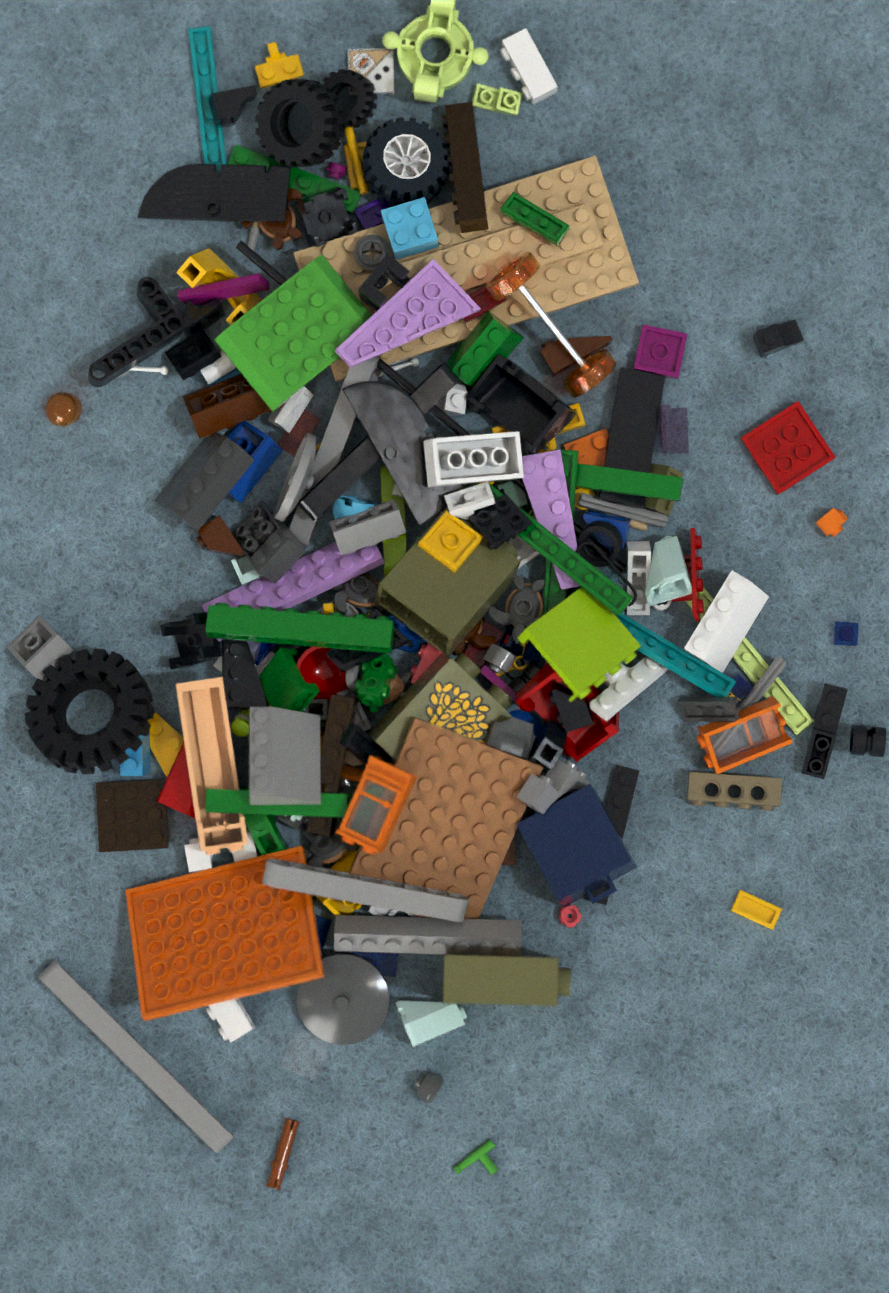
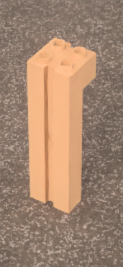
[175,677,248,855]

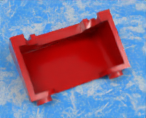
[516,662,619,762]

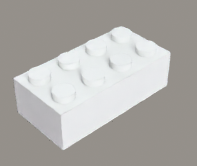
[423,432,524,487]

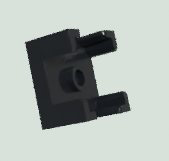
[295,187,358,247]
[358,253,410,312]
[160,612,222,670]

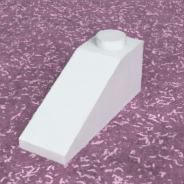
[626,541,651,615]

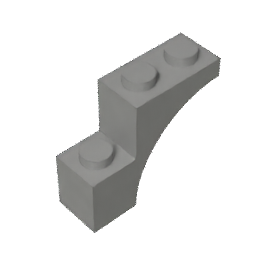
[517,760,592,815]

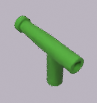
[453,1139,498,1175]

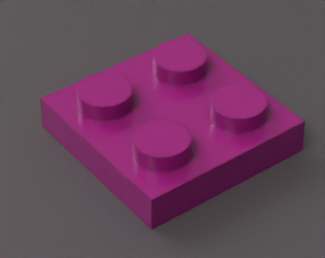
[633,324,687,379]

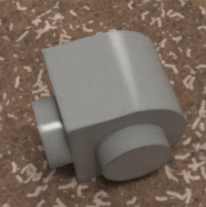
[483,644,516,675]

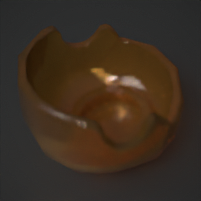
[45,392,83,427]

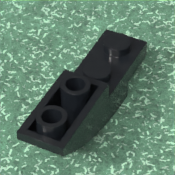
[802,683,848,779]

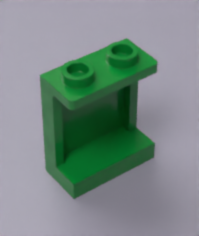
[259,648,320,712]

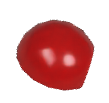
[296,647,348,701]

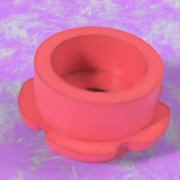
[558,905,581,927]

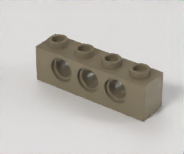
[686,772,782,811]

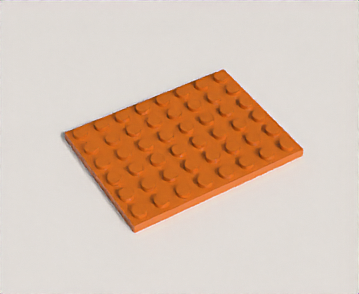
[125,846,325,1021]

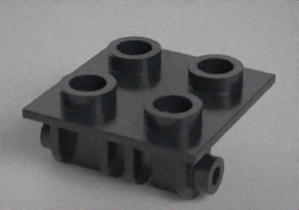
[468,494,532,550]

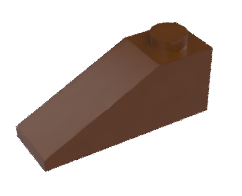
[539,336,613,377]

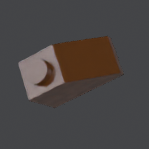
[196,515,246,558]

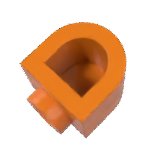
[816,508,848,537]

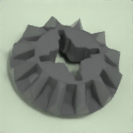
[354,235,391,272]

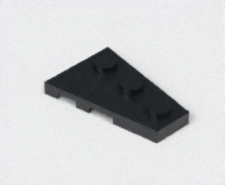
[326,609,409,672]
[222,639,269,710]

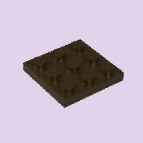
[96,779,169,852]

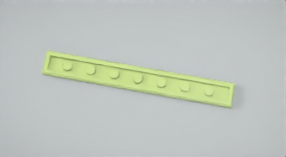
[685,587,814,735]

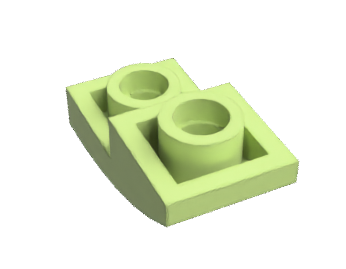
[472,84,522,116]

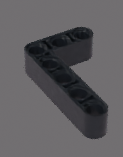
[88,277,184,387]

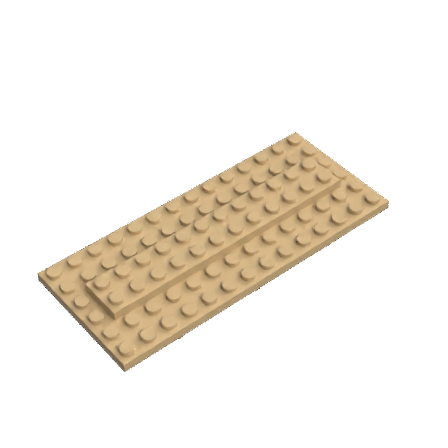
[293,156,639,382]

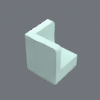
[231,556,263,586]

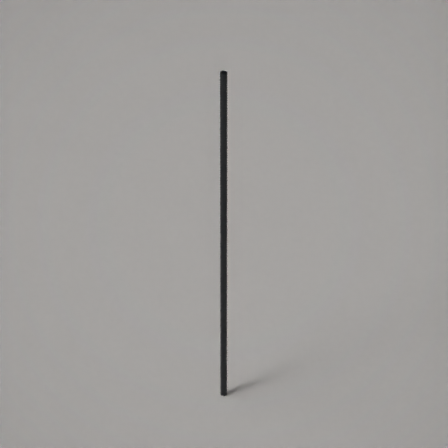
[235,241,627,573]

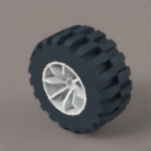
[362,117,450,207]

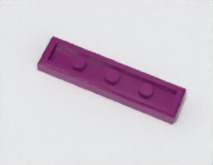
[178,273,270,306]

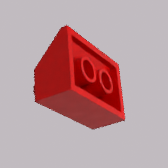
[156,741,195,818]

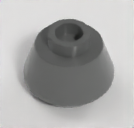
[414,1072,444,1103]

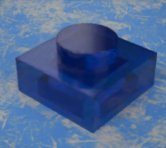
[834,622,858,646]

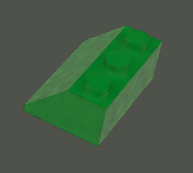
[446,311,524,387]

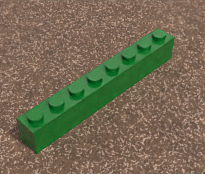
[205,603,395,654]

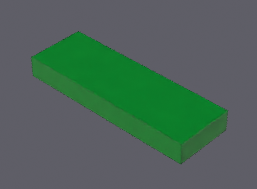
[500,192,570,246]

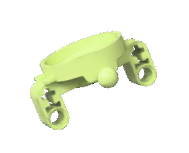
[382,0,489,104]

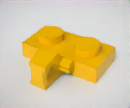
[255,42,304,89]

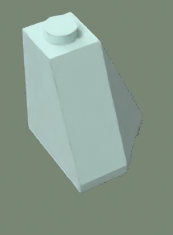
[645,536,692,606]
[396,1000,467,1047]

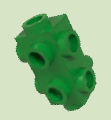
[355,654,397,712]

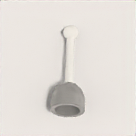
[371,358,419,382]
[114,359,169,377]

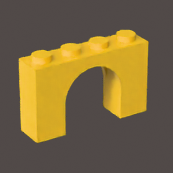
[176,248,263,325]

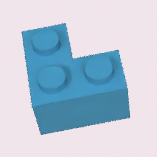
[97,727,151,776]

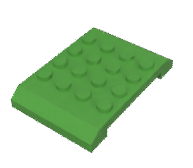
[214,255,372,412]

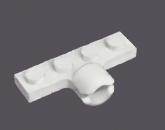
[589,656,668,721]

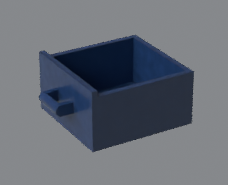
[517,784,637,907]

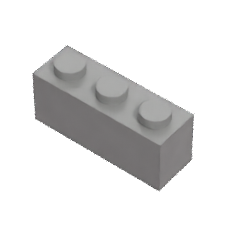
[329,499,406,555]

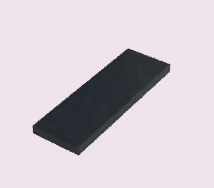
[598,367,665,509]

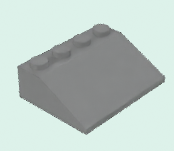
[249,707,321,805]

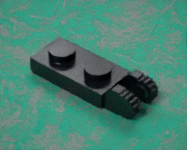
[339,723,392,766]

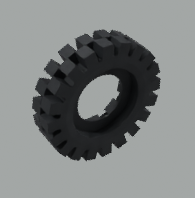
[25,648,154,775]

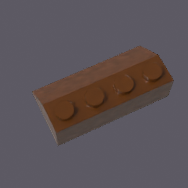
[183,374,284,438]

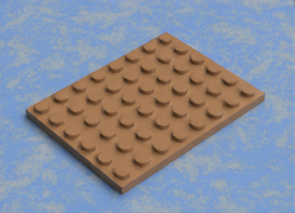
[348,717,543,919]

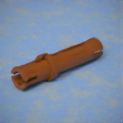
[266,1118,300,1190]

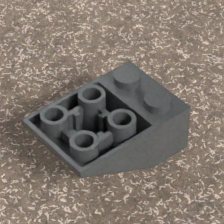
[232,501,306,584]

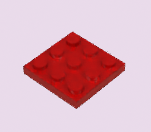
[740,401,836,495]

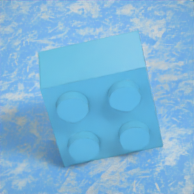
[381,197,439,260]

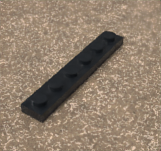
[584,765,639,905]

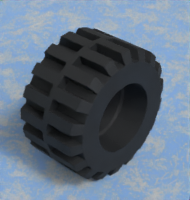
[322,69,377,128]

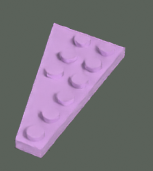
[335,259,481,368]

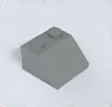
[7,615,73,680]

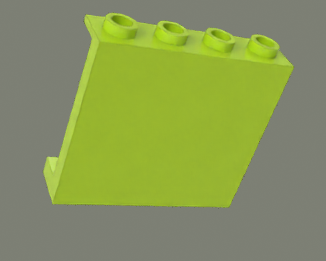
[517,587,641,702]

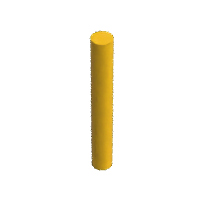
[344,127,369,195]

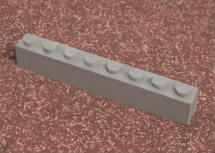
[334,915,522,957]

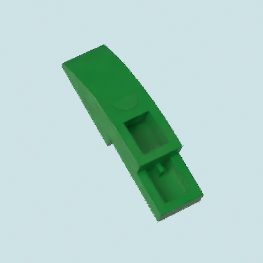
[239,785,289,855]

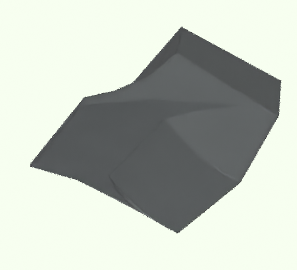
[484,717,536,758]

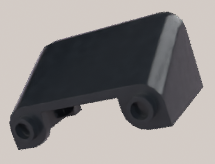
[465,354,577,455]

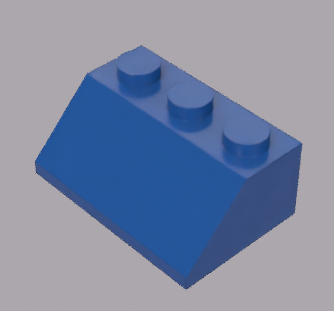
[227,421,283,503]

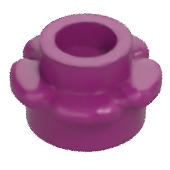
[325,161,347,179]

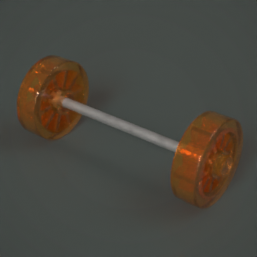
[486,252,617,398]

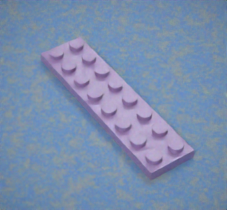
[202,542,385,641]

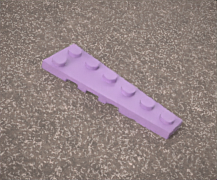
[522,450,582,590]

